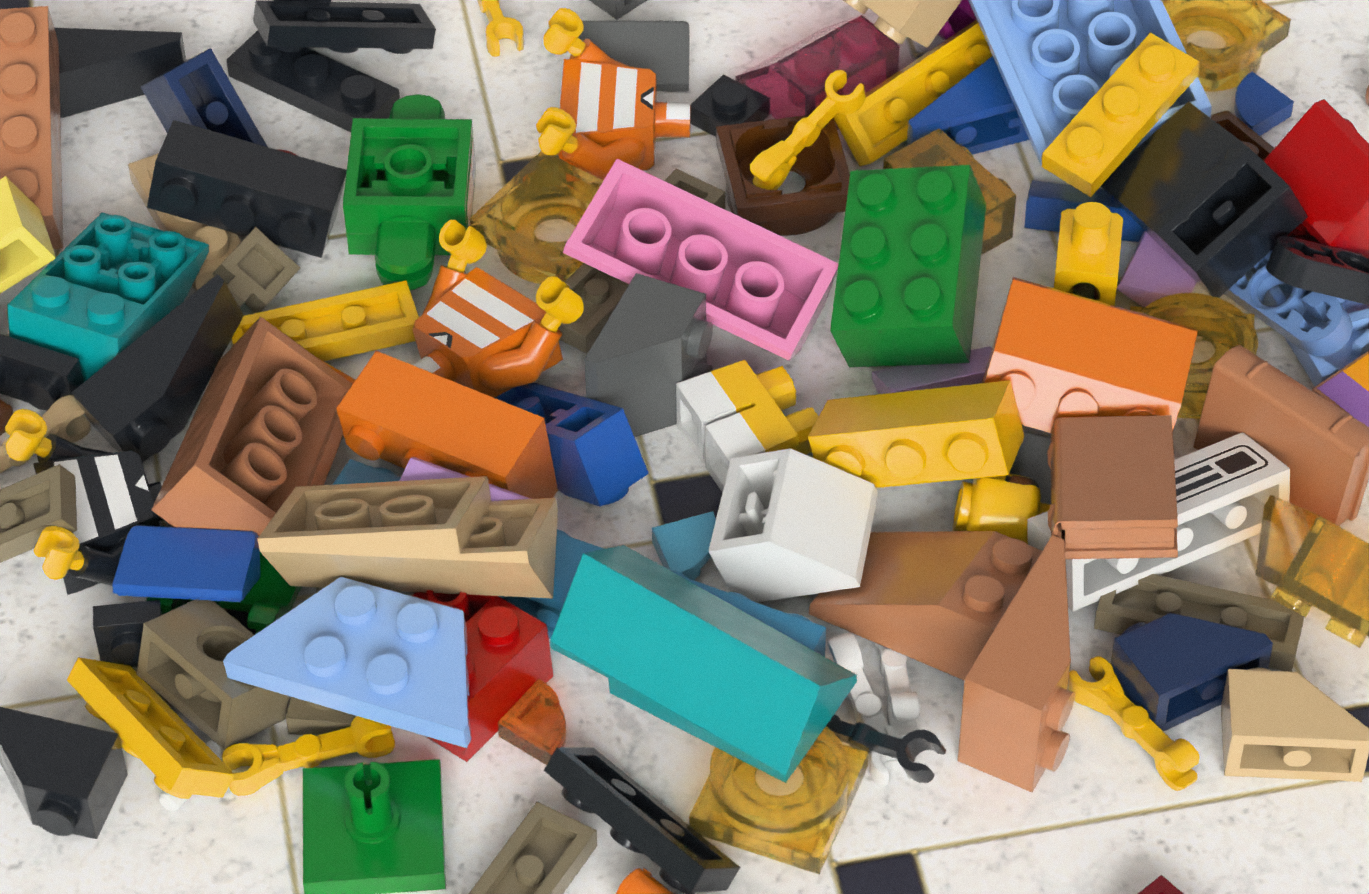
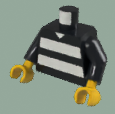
[5,409,165,595]

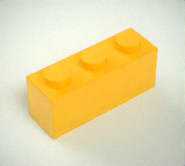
[808,380,1025,488]

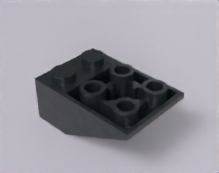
[1101,101,1308,301]

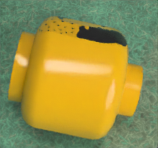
[953,473,1051,544]

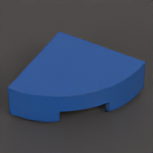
[1234,71,1294,136]

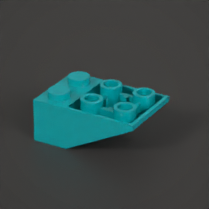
[7,212,209,382]

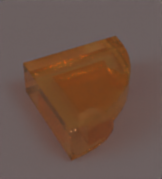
[498,679,566,765]

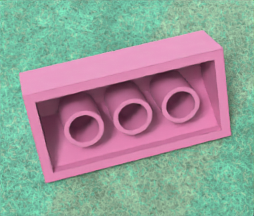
[563,159,839,361]

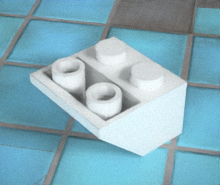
[708,448,878,603]

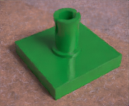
[303,759,446,894]

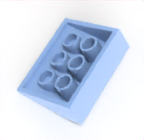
[968,0,1212,166]

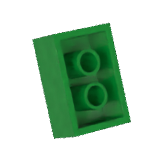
[830,165,986,367]

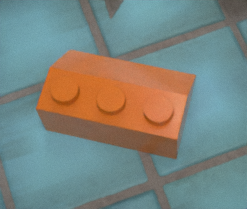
[982,277,1198,433]
[336,351,558,499]

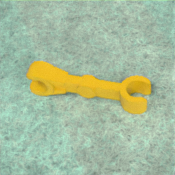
[478,0,524,57]
[750,70,865,190]
[1068,656,1199,791]
[222,716,395,796]

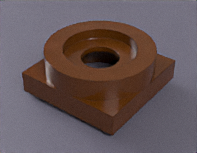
[716,115,850,236]

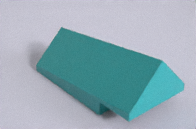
[550,545,857,783]

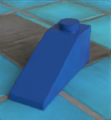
[906,56,1029,168]
[495,382,649,507]

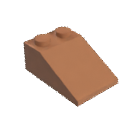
[808,531,1042,680]
[958,535,1075,792]

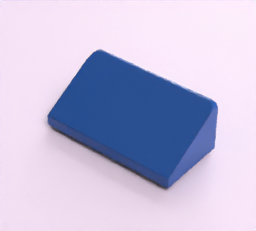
[1024,180,1145,242]
[112,525,261,602]

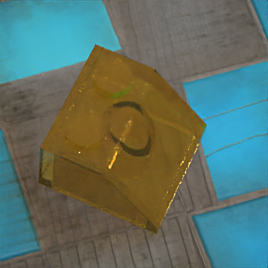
[1255,495,1369,648]

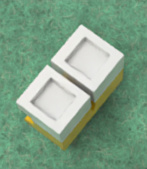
[676,360,819,492]

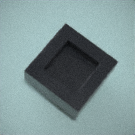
[691,74,770,137]
[93,600,163,668]

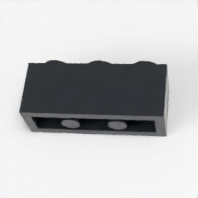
[147,120,347,258]

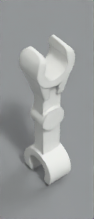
[826,633,917,787]
[874,642,920,738]

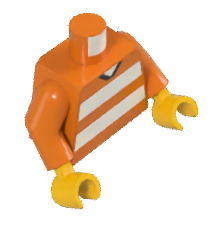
[536,8,691,180]
[412,219,584,398]

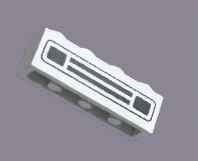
[1027,432,1290,612]

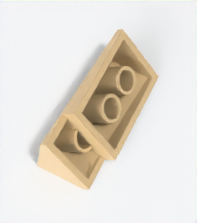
[257,476,558,599]

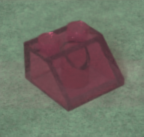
[736,15,900,130]

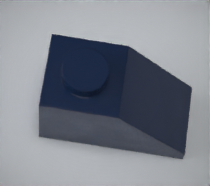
[140,48,268,147]
[1111,613,1273,732]

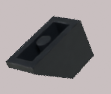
[0,707,128,840]

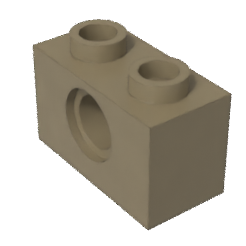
[137,600,290,750]

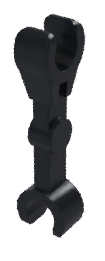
[814,714,946,783]

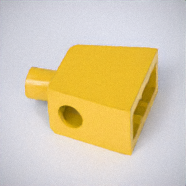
[1054,202,1123,306]

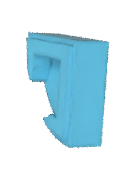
[652,511,716,580]

